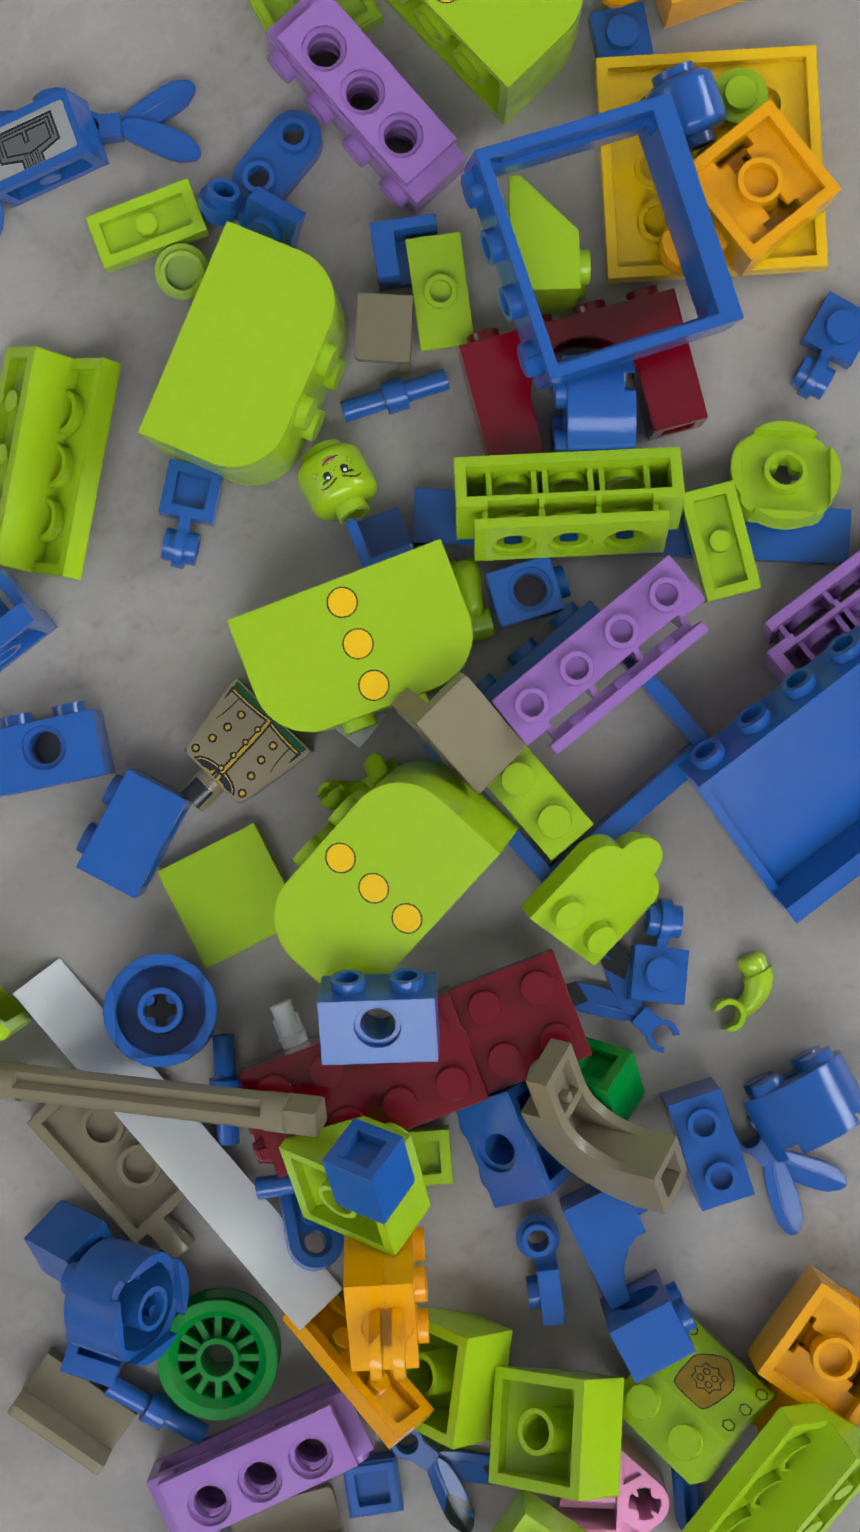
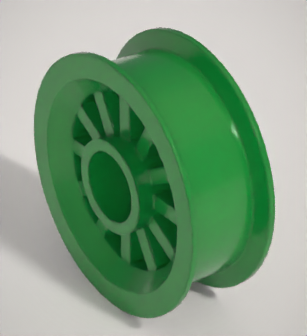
[157,1287,281,1420]

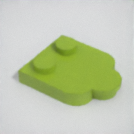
[520,832,663,966]

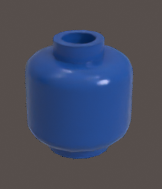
[645,61,727,153]

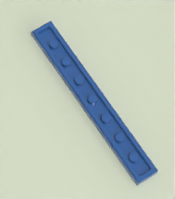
[412,488,852,566]

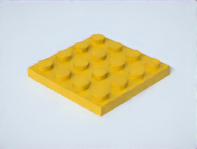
[594,45,828,284]

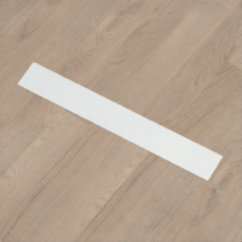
[13,958,343,1330]

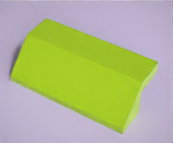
[0,346,121,580]
[681,1402,860,1532]

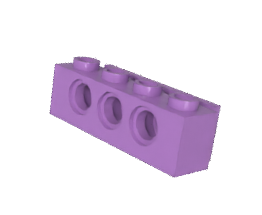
[266,0,466,216]
[763,550,860,684]
[490,555,709,755]
[146,1379,376,1532]

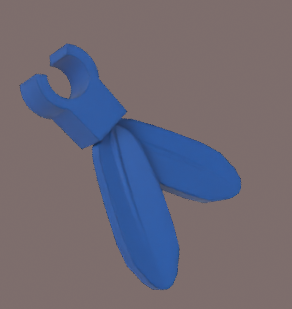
[91,80,202,163]
[735,1115,847,1235]

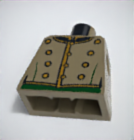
[179,678,314,812]

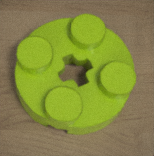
[727,421,842,530]

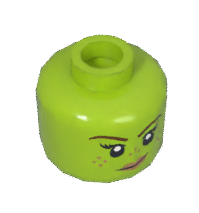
[297,439,378,525]

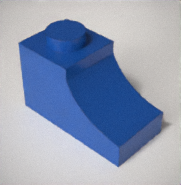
[559,1184,648,1311]

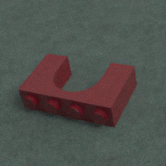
[458,285,708,456]

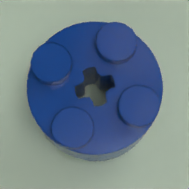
[550,354,637,452]
[103,954,218,1067]
[742,1045,860,1163]
[60,1237,189,1366]

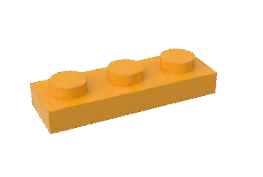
[282,1294,434,1449]

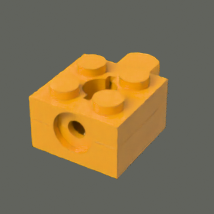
[658,99,841,278]
[343,1227,430,1381]
[746,1264,860,1433]

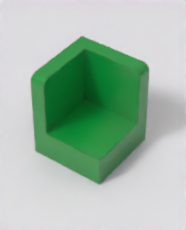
[578,1037,645,1121]

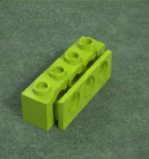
[454,447,685,561]

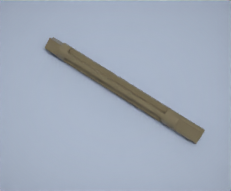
[0,1060,327,1137]

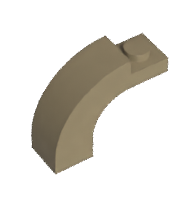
[521,1038,688,1215]

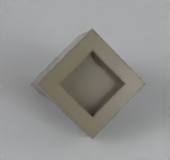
[354,292,414,372]

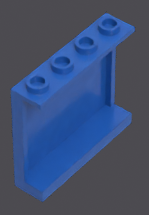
[678,625,860,923]

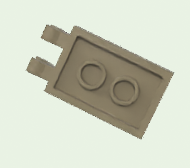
[27,1104,195,1259]

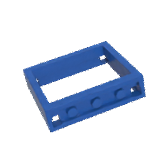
[461,92,744,391]
[422,600,710,883]

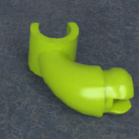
[450,555,495,642]
[317,753,399,812]
[710,950,774,1032]

